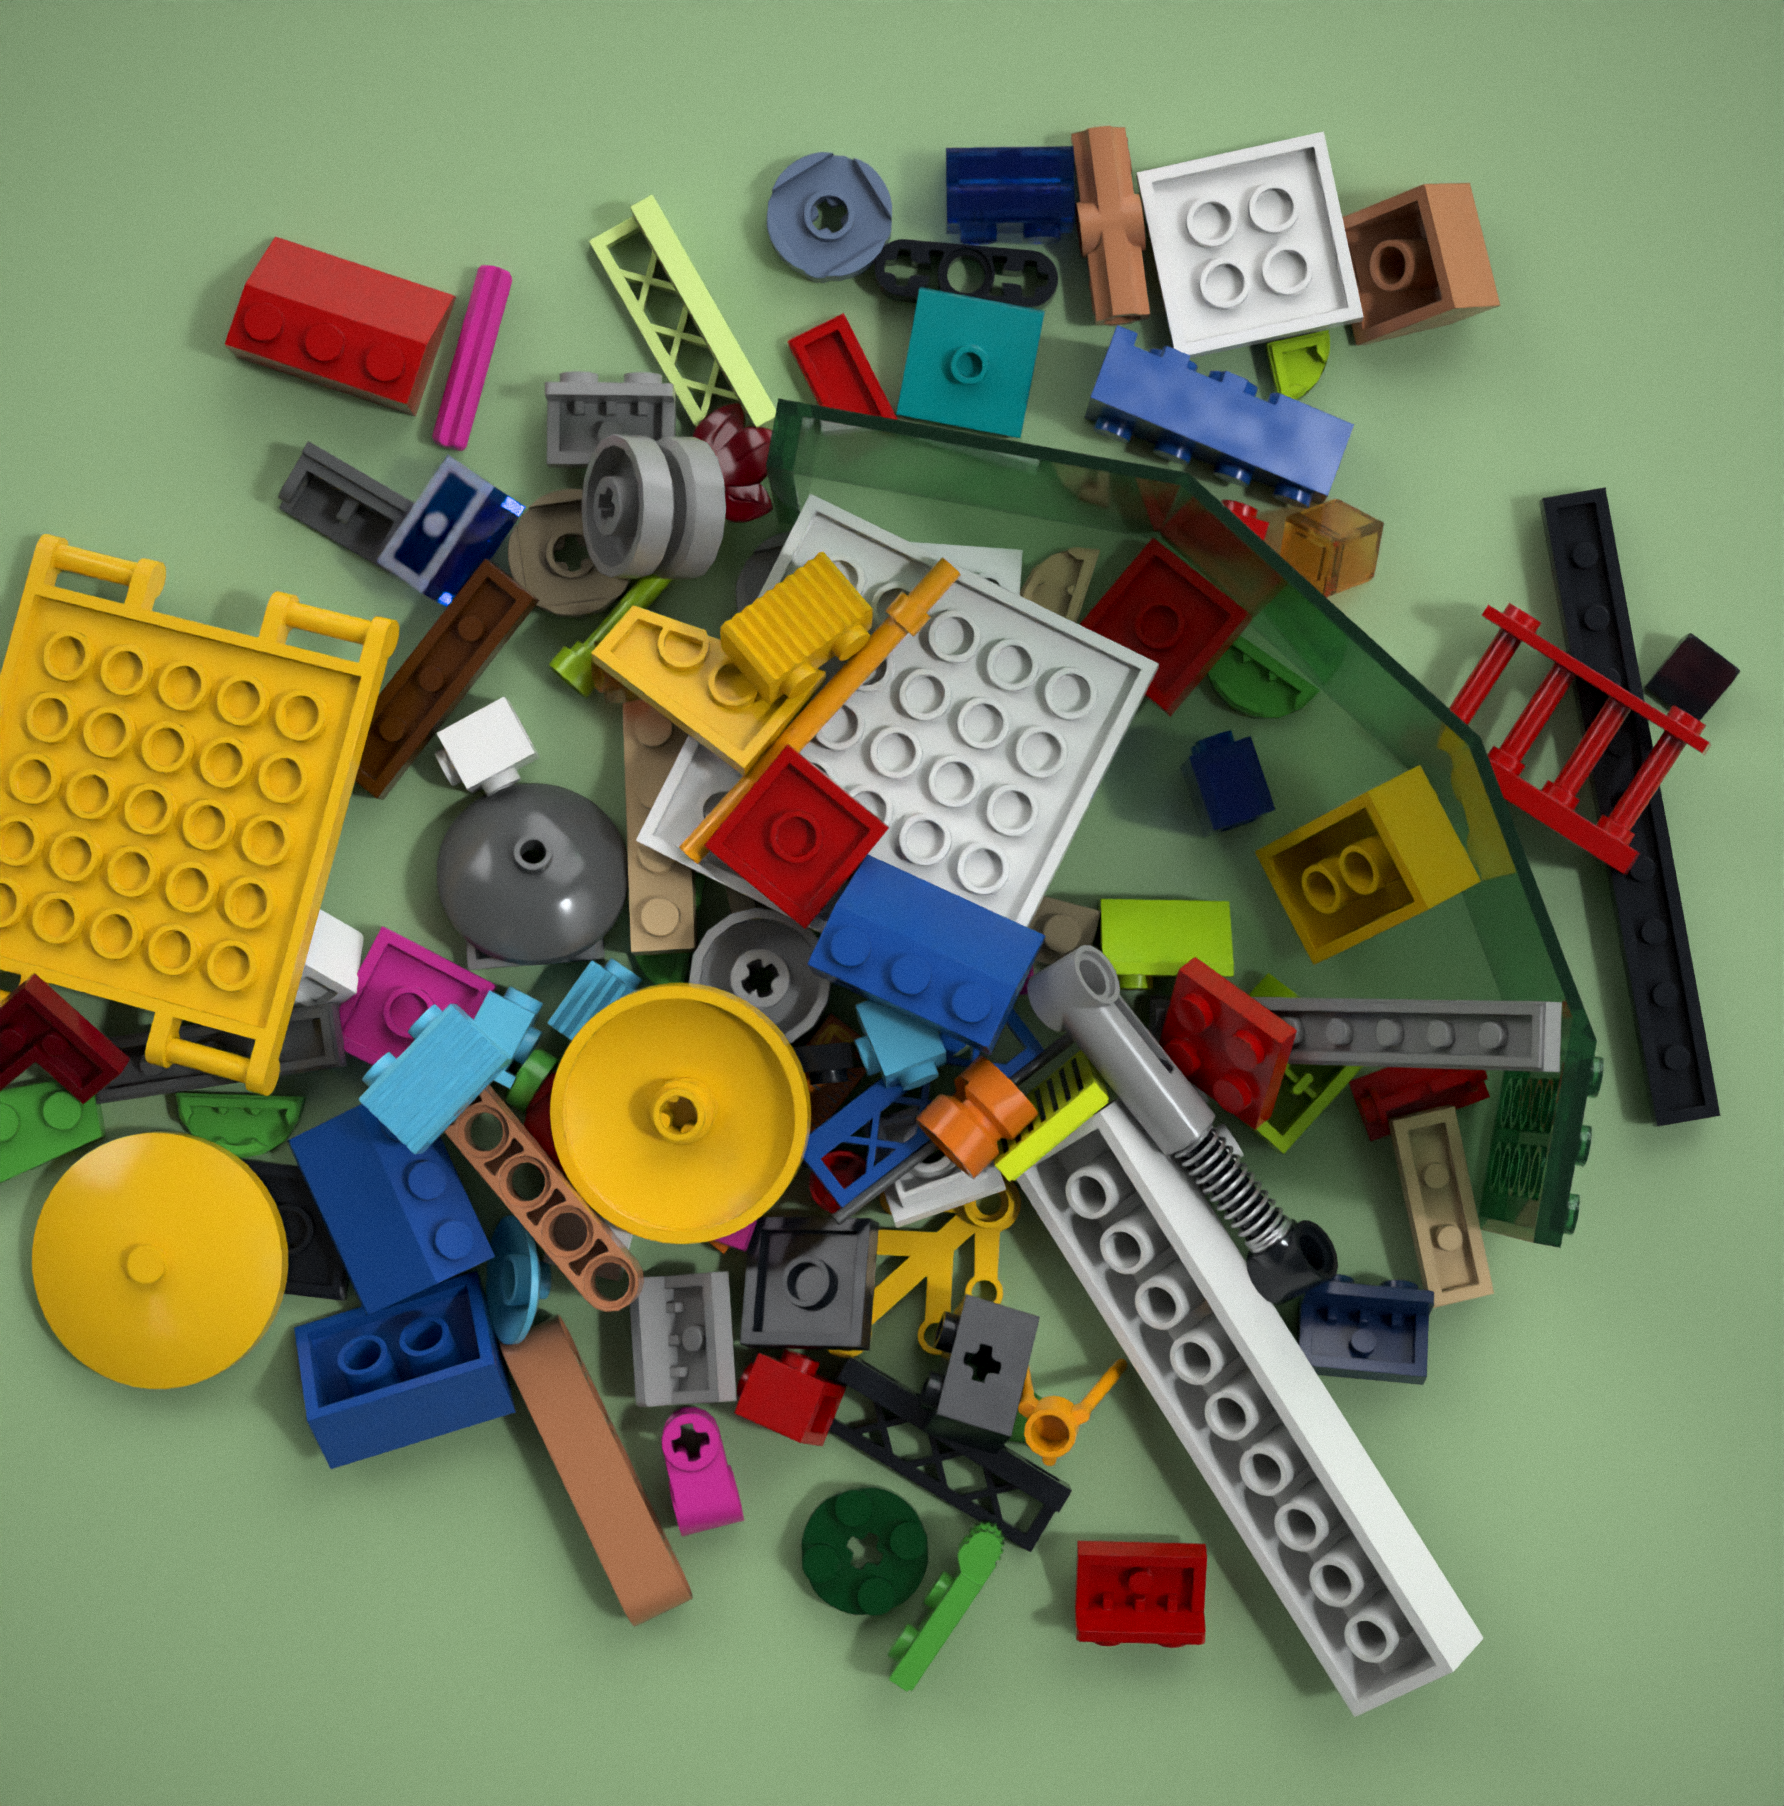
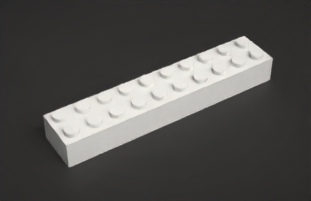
[1016,1097,1483,1717]

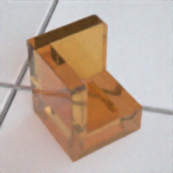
[1277,499,1384,599]

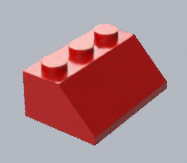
[225,236,456,417]

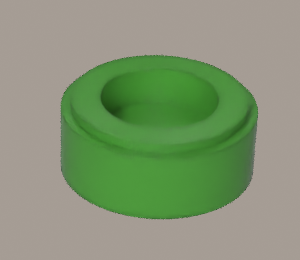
[504,1048,559,1114]

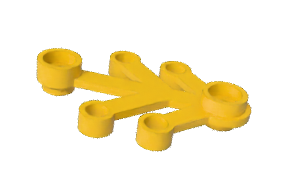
[828,1173,1021,1358]

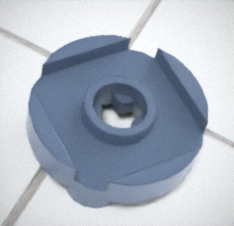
[767,152,892,283]

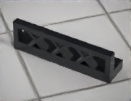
[829,1355,1072,1552]

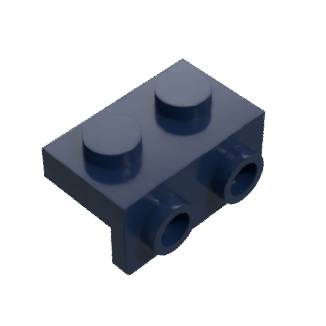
[1297,1274,1434,1385]

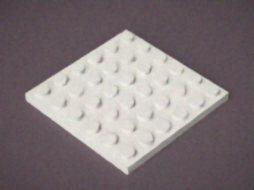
[636,494,1159,934]

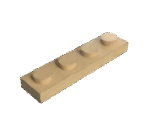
[622,700,698,956]

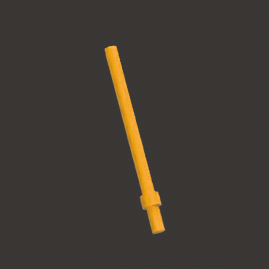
[679,557,961,864]

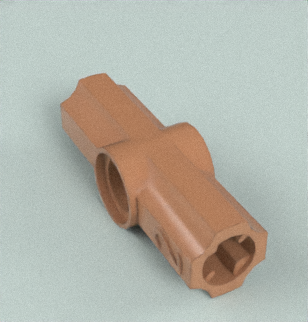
[1071,125,1150,326]

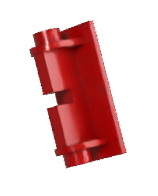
[1348,1067,1490,1142]

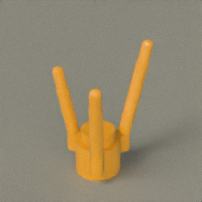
[1018,1359,1128,1466]

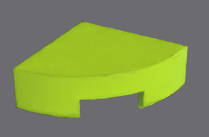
[1265,330,1330,401]

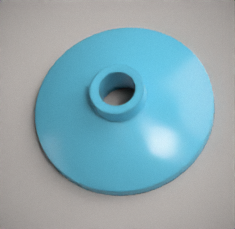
[486,1215,551,1345]

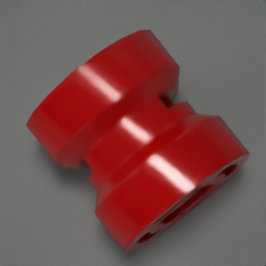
[809,1149,866,1214]

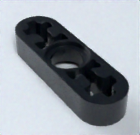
[875,239,1058,310]

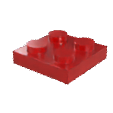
[1079,537,1253,717]
[704,744,889,929]
[1159,957,1297,1130]

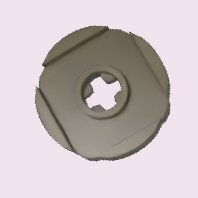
[508,489,631,618]

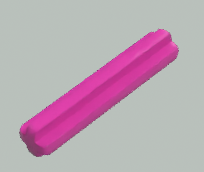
[432,265,512,451]

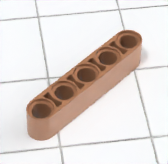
[444,1085,644,1312]
[500,1314,693,1627]

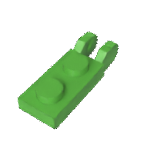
[887,1520,1005,1692]

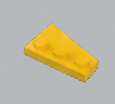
[591,605,826,777]

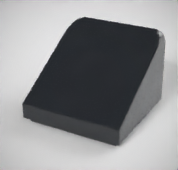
[1644,633,1741,721]

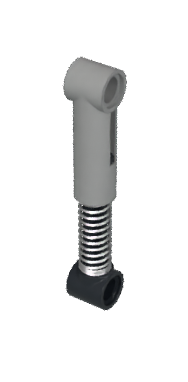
[1027,945,1338,1305]

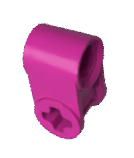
[662,1406,745,1537]

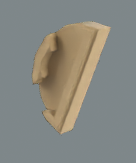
[1020,547,1100,623]

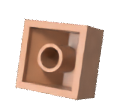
[1342,183,1501,346]

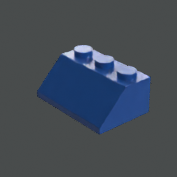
[807,854,1046,1056]
[287,1104,495,1316]
[294,1271,516,1469]

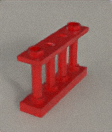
[1405,603,1711,875]

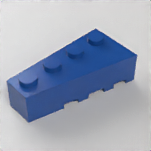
[1085,325,1354,509]

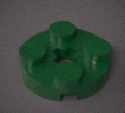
[801,1485,928,1616]

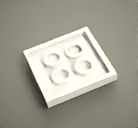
[1137,131,1364,359]

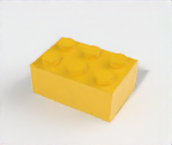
[1255,765,1481,965]

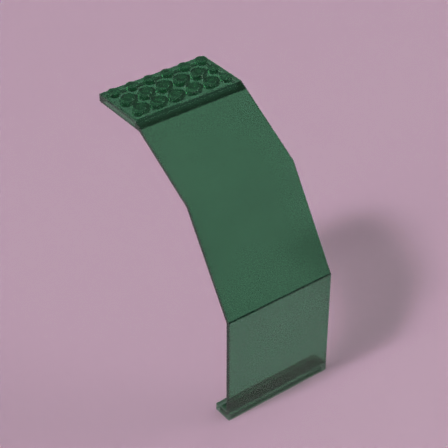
[766,398,1604,1248]

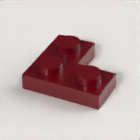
[0,973,130,1104]

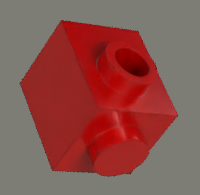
[734,1349,847,1446]

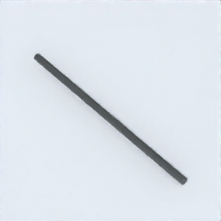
[831,995,1122,1225]

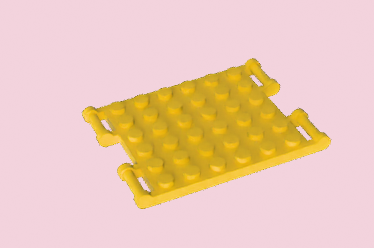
[0,534,399,1096]

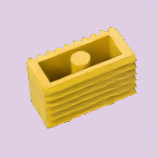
[720,551,873,704]

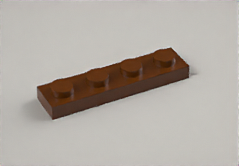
[355,559,540,800]

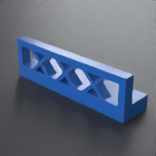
[801,1008,1045,1208]

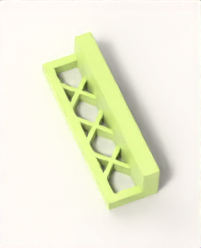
[589,195,781,430]

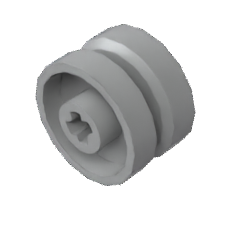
[581,434,726,579]
[689,908,832,1044]

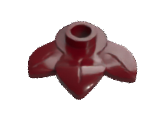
[693,403,789,523]

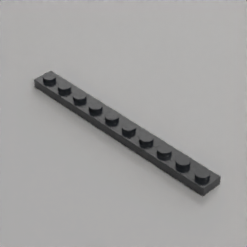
[1539,487,1721,1127]

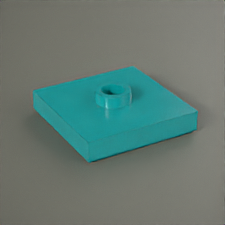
[896,287,1045,438]

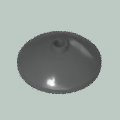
[437,783,629,965]

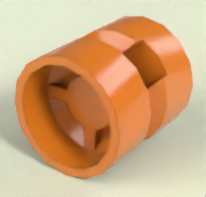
[915,1055,1039,1179]

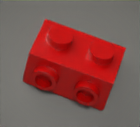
[1074,1541,1207,1648]

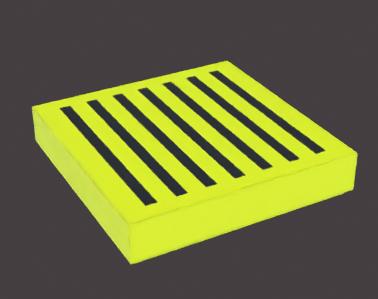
[994,1050,1109,1182]

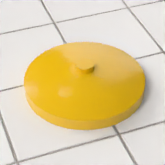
[550,983,811,1244]
[32,1131,288,1389]

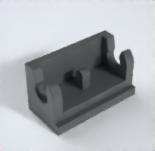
[278,441,425,573]

